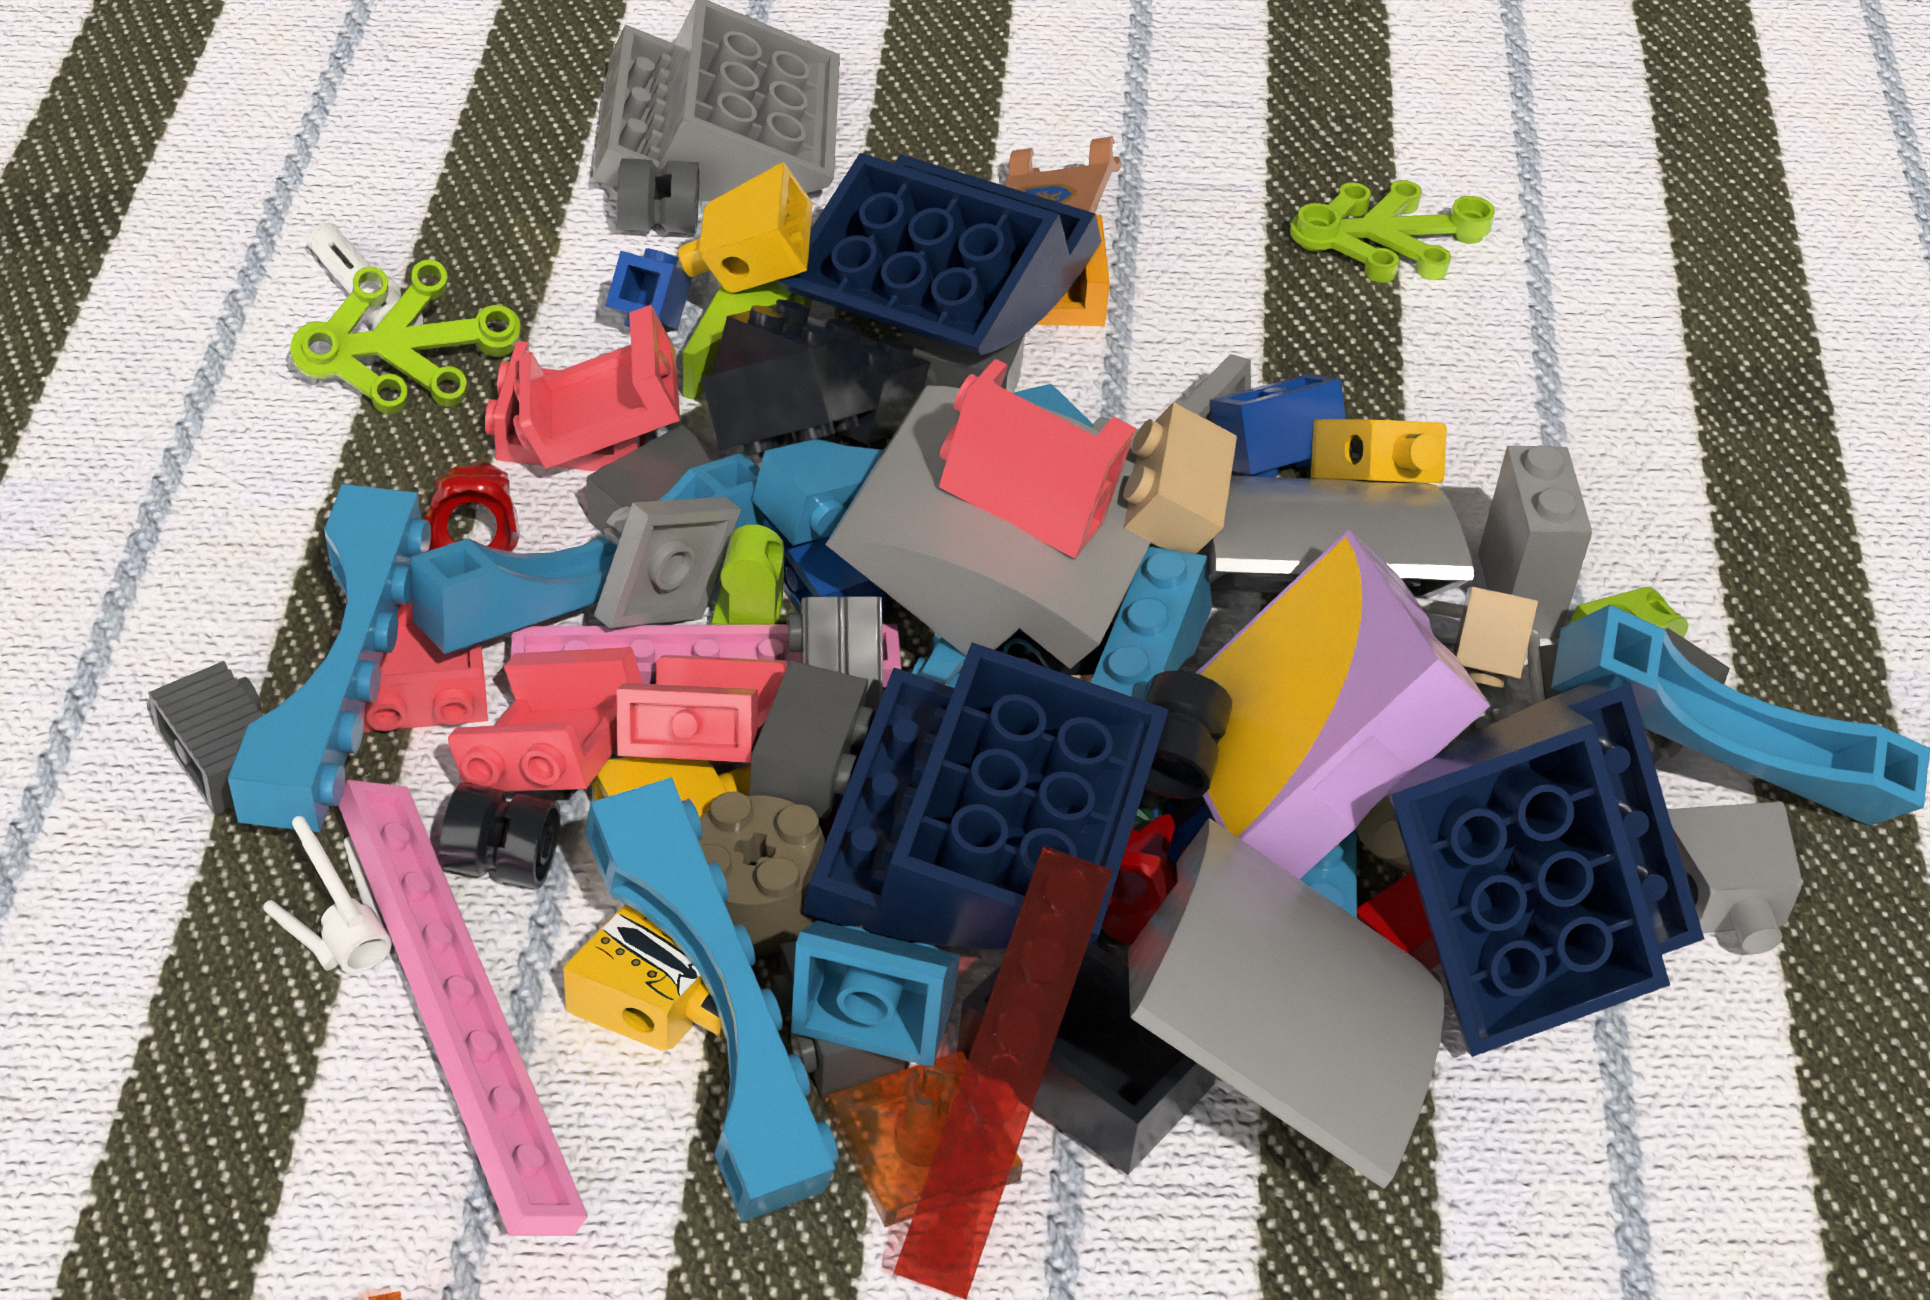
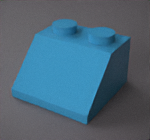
[791,920,960,1067]

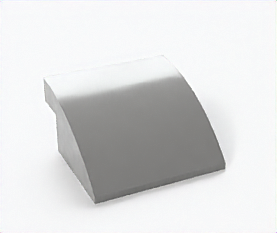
[592,0,840,202]
[825,385,1151,669]
[1197,476,1473,598]
[1128,818,1444,1189]

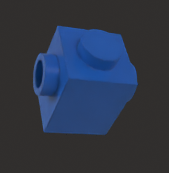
[605,248,692,330]

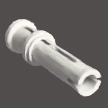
[307,222,423,330]

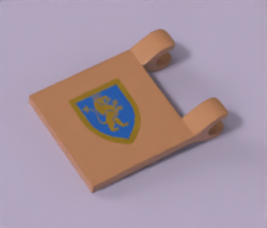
[1004,136,1121,213]

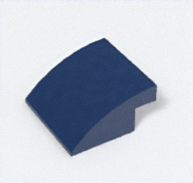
[777,153,1102,355]
[803,642,1169,950]
[1387,674,1704,1057]

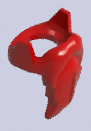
[424,461,520,552]
[1101,814,1177,945]

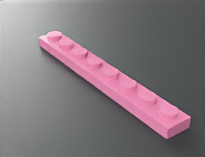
[338,780,588,1236]

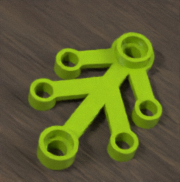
[1290,180,1495,283]
[290,259,521,414]

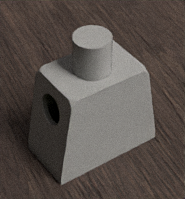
[1667,801,1802,954]

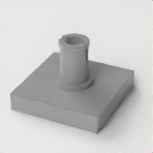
[594,497,741,628]

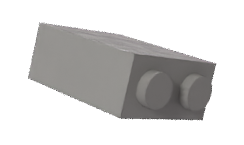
[1478,445,1592,639]

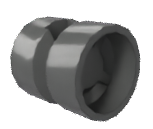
[617,158,700,234]

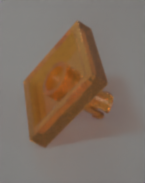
[828,1051,1023,1228]

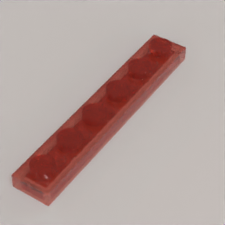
[893,846,1113,1300]

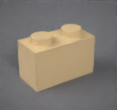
[1123,402,1237,554]
[1453,587,1538,688]

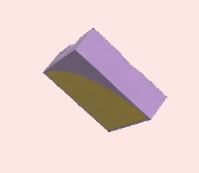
[1196,529,1491,879]

